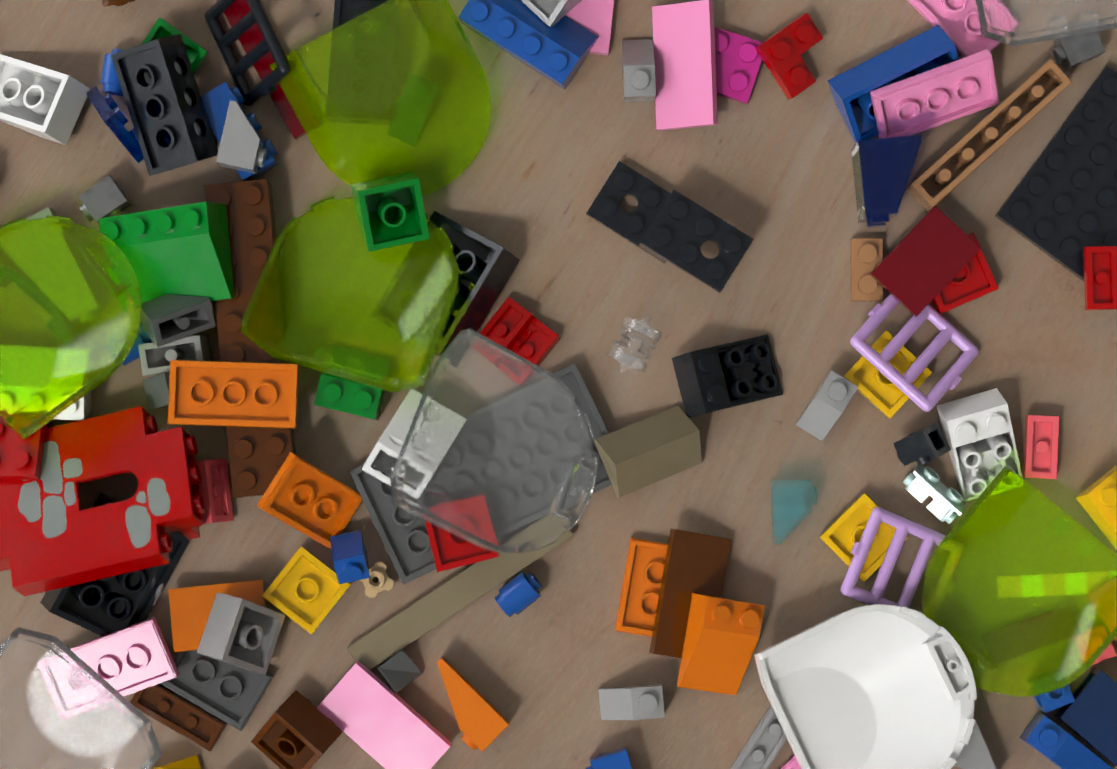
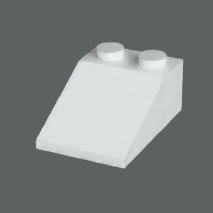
[0,54,90,145]

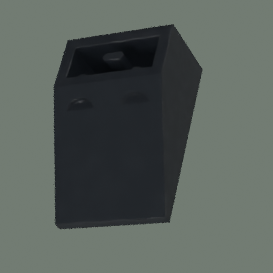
[672,334,783,418]

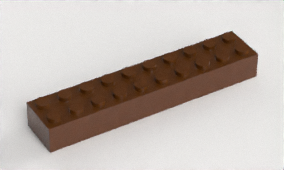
[205,179,296,498]

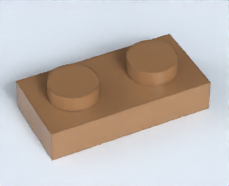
[850,238,883,302]

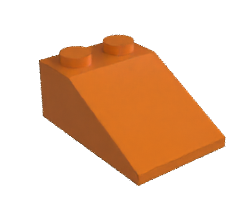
[677,593,765,695]

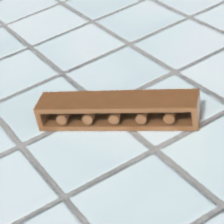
[907,59,1072,212]

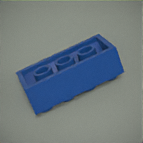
[458,0,599,89]
[827,25,959,145]

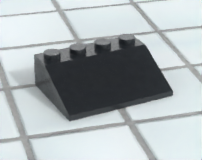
[371,211,520,367]
[40,492,189,636]

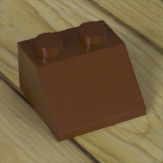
[251,690,343,769]

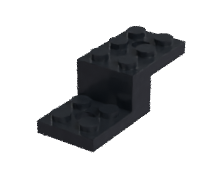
[586,161,754,293]

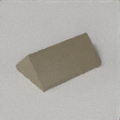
[594,405,702,498]

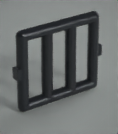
[204,0,291,106]

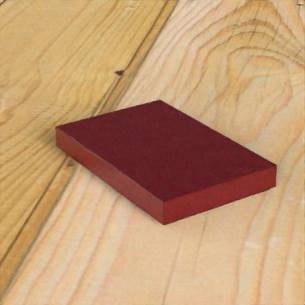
[870,206,981,317]

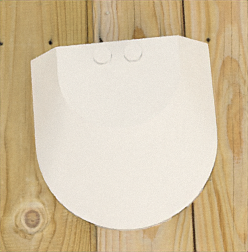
[754,604,977,769]

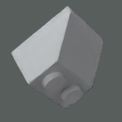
[197,592,285,675]

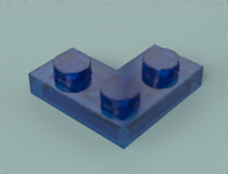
[86,86,144,163]

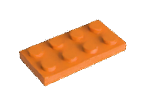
[168,360,299,428]

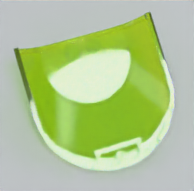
[270,0,491,196]
[241,196,458,393]
[0,216,142,440]
[922,466,1117,697]

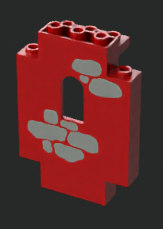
[0,406,205,596]

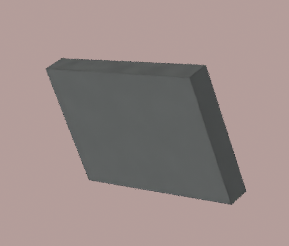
[160,650,274,731]

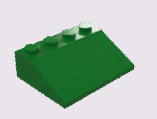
[99,202,235,313]

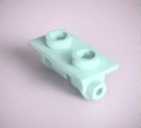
[903,464,966,524]

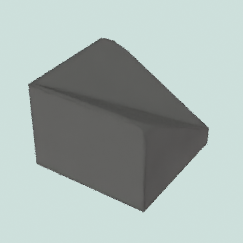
[377,648,422,693]

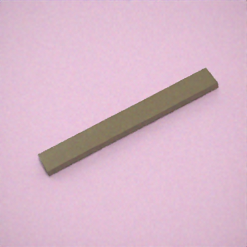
[347,511,574,670]

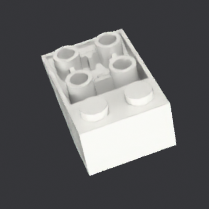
[362,388,466,501]
[937,388,1024,502]

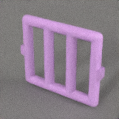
[850,294,979,412]
[841,507,964,621]

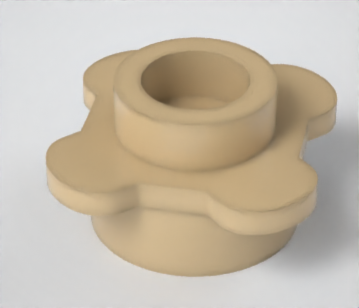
[359,562,394,598]

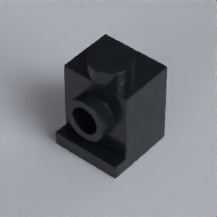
[893,422,951,466]

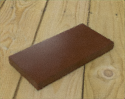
[649,529,732,658]

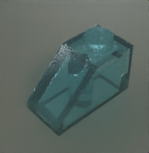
[770,480,817,544]

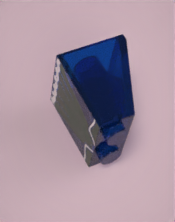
[851,135,922,227]

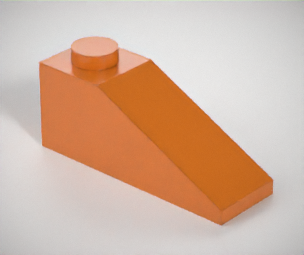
[437,656,510,752]

